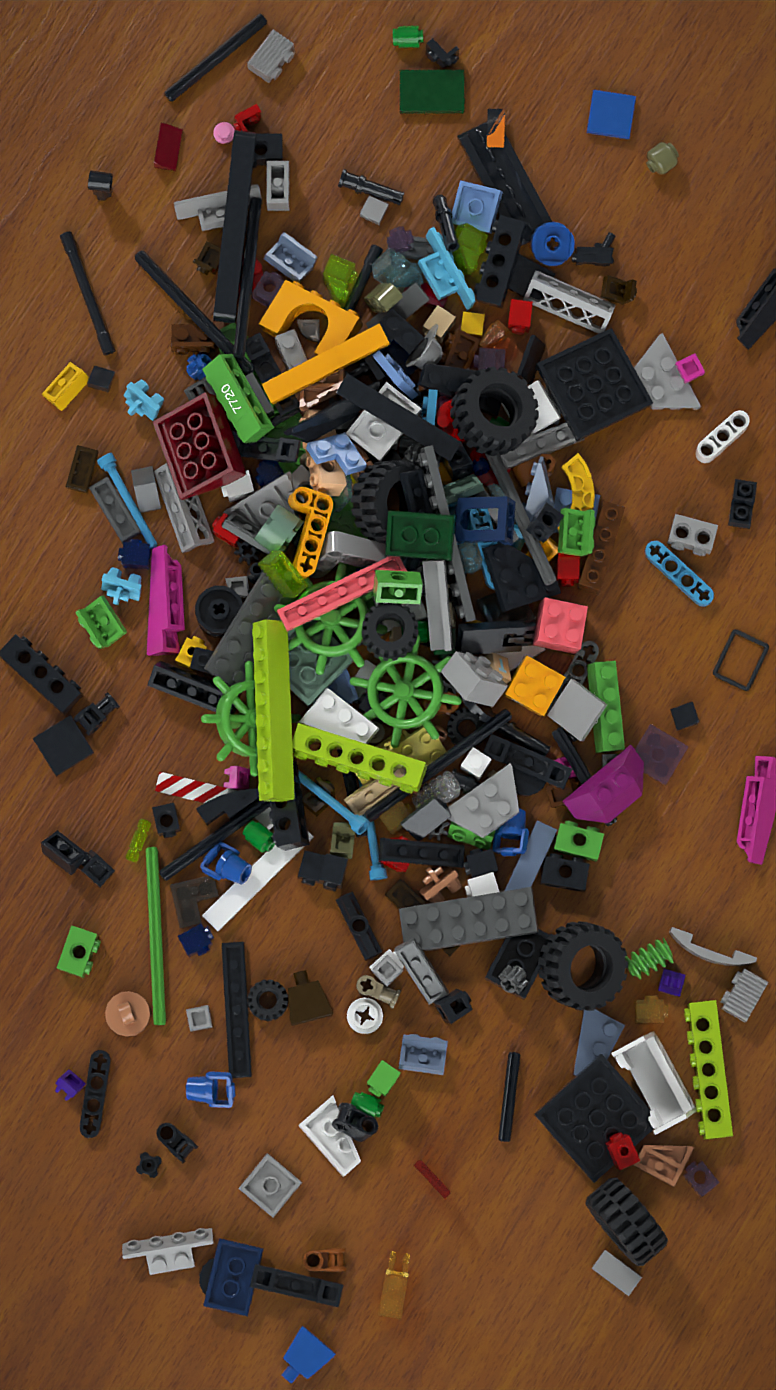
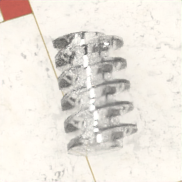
[412,771,460,808]

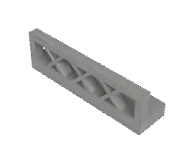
[523,270,616,334]
[154,463,214,553]
[423,560,453,651]

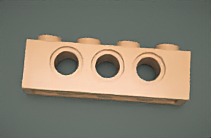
[299,409,347,497]

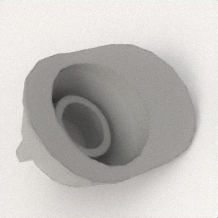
[405,324,442,370]

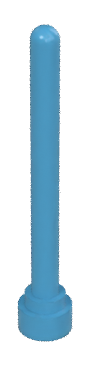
[97,453,157,549]
[298,769,370,835]
[358,779,388,881]

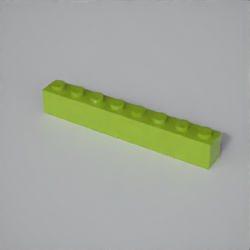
[252,619,295,802]

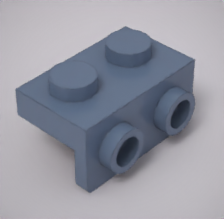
[264,232,318,283]
[398,1034,448,1075]

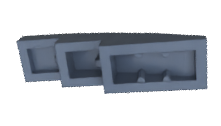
[505,820,557,891]

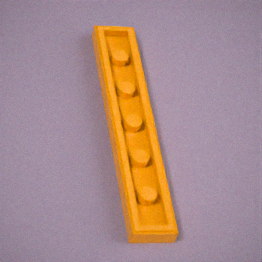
[262,323,390,405]

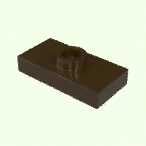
[66,445,99,494]

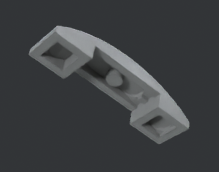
[669,927,757,966]

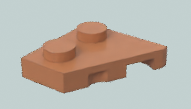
[299,368,345,411]
[633,1145,694,1187]

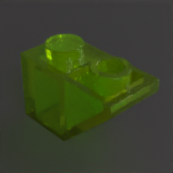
[452,223,488,276]
[323,254,358,305]

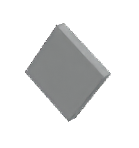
[547,679,607,741]
[238,1153,302,1218]

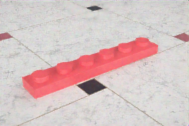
[277,556,407,632]

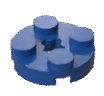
[530,222,575,266]

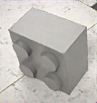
[441,651,508,707]

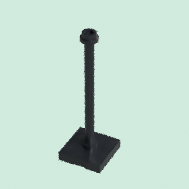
[264,354,386,437]

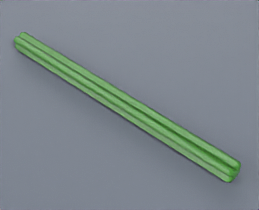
[146,847,166,1026]

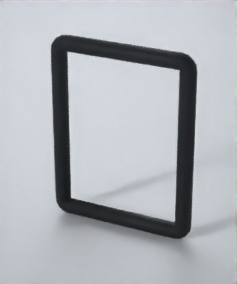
[713,629,769,691]

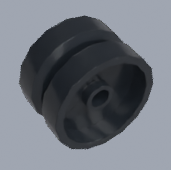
[195,585,243,638]

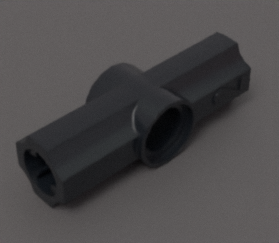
[335,891,383,961]

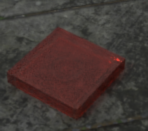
[413,1160,451,1199]

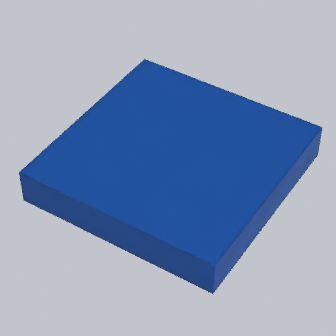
[587,90,636,139]

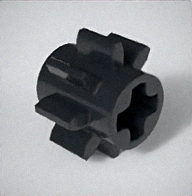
[234,541,262,566]

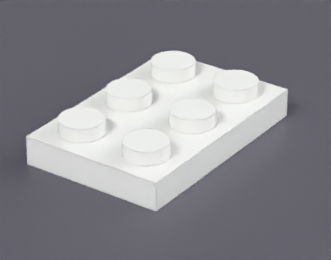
[346,382,422,461]

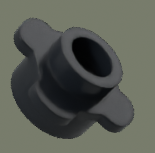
[136,1152,162,1178]

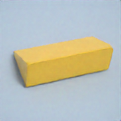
[42,362,89,411]

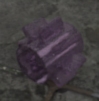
[386,227,414,253]

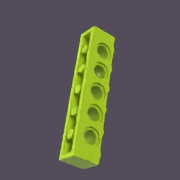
[292,723,427,793]
[684,1000,733,1140]

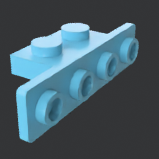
[417,227,476,310]

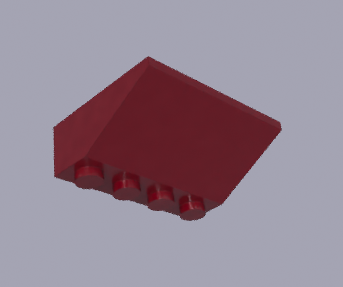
[153,392,247,500]

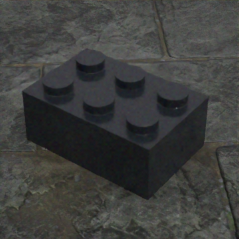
[485,929,550,1000]

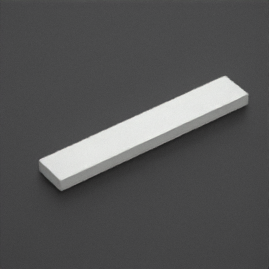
[202,832,314,931]

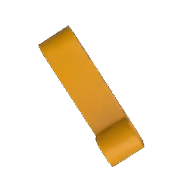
[288,487,333,580]

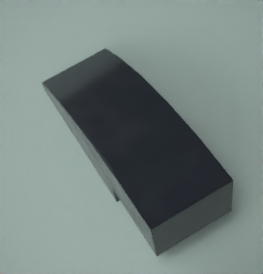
[196,789,259,825]

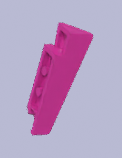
[147,545,185,656]
[737,756,776,865]

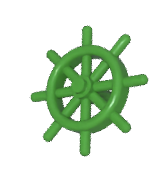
[274,563,388,675]
[349,635,462,748]
[201,661,302,777]

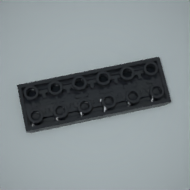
[457,121,552,246]

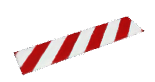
[155,772,236,803]

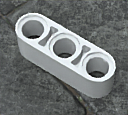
[695,411,750,463]

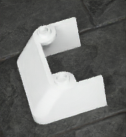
[612,1032,697,1135]

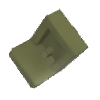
[330,822,355,859]

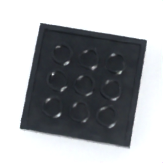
[535,328,653,441]
[534,1054,654,1183]

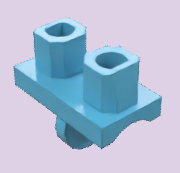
[124,380,164,421]
[101,567,142,605]

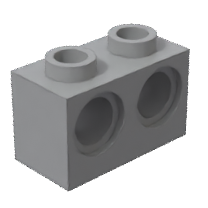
[667,514,718,556]

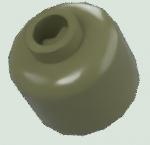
[646,142,679,175]

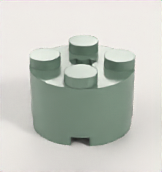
[254,504,304,557]

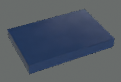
[203,1238,264,1317]

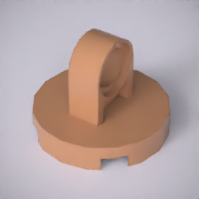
[105,991,151,1037]

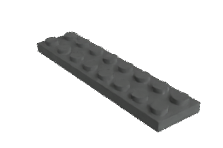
[418,445,476,622]

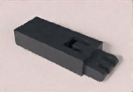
[455,620,536,655]

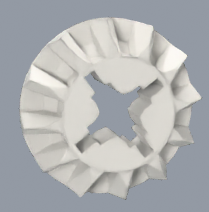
[347,998,383,1034]

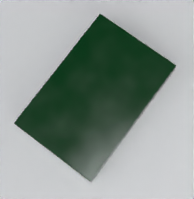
[400,70,465,114]
[385,510,456,561]

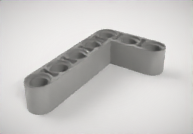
[306,531,405,578]

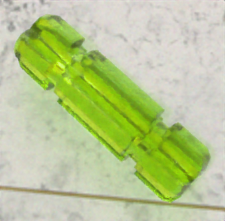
[126,819,151,862]

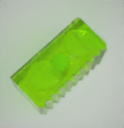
[258,550,308,598]

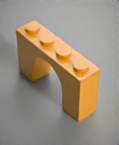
[259,280,363,356]

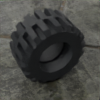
[362,603,419,661]

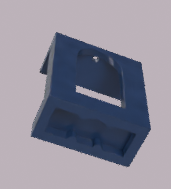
[455,496,516,546]

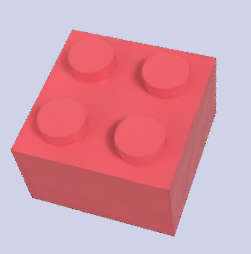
[533,597,588,654]

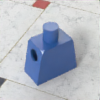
[281,1326,336,1384]

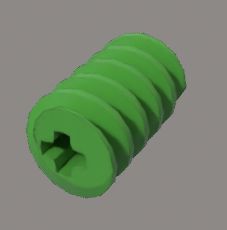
[624,938,674,980]

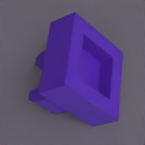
[658,969,685,997]
[55,1069,86,1100]

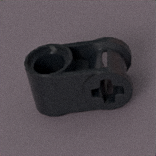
[332,1103,378,1142]
[156,1123,199,1164]

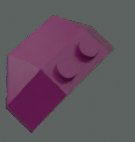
[562,745,644,823]

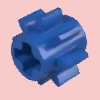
[186,353,212,380]

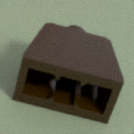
[288,970,333,1026]

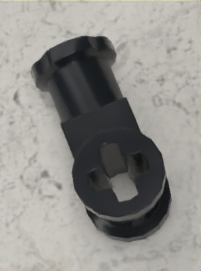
[74,692,120,736]

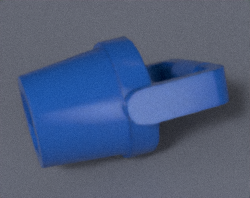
[492,809,529,856]
[200,842,252,885]
[186,1072,236,1108]

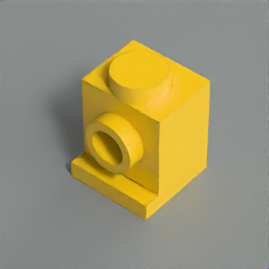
[175,636,208,673]

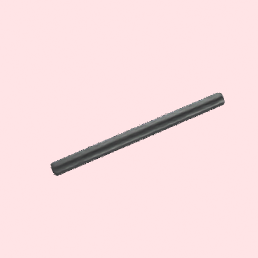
[484,451,556,585]

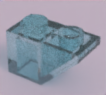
[372,248,423,288]

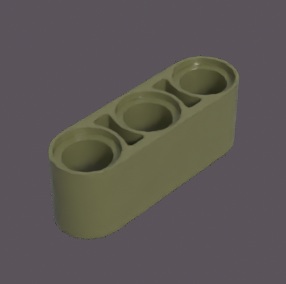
[364,283,403,313]

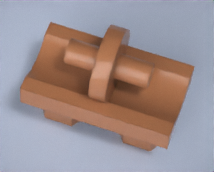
[419,866,462,903]

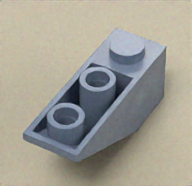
[522,456,554,522]

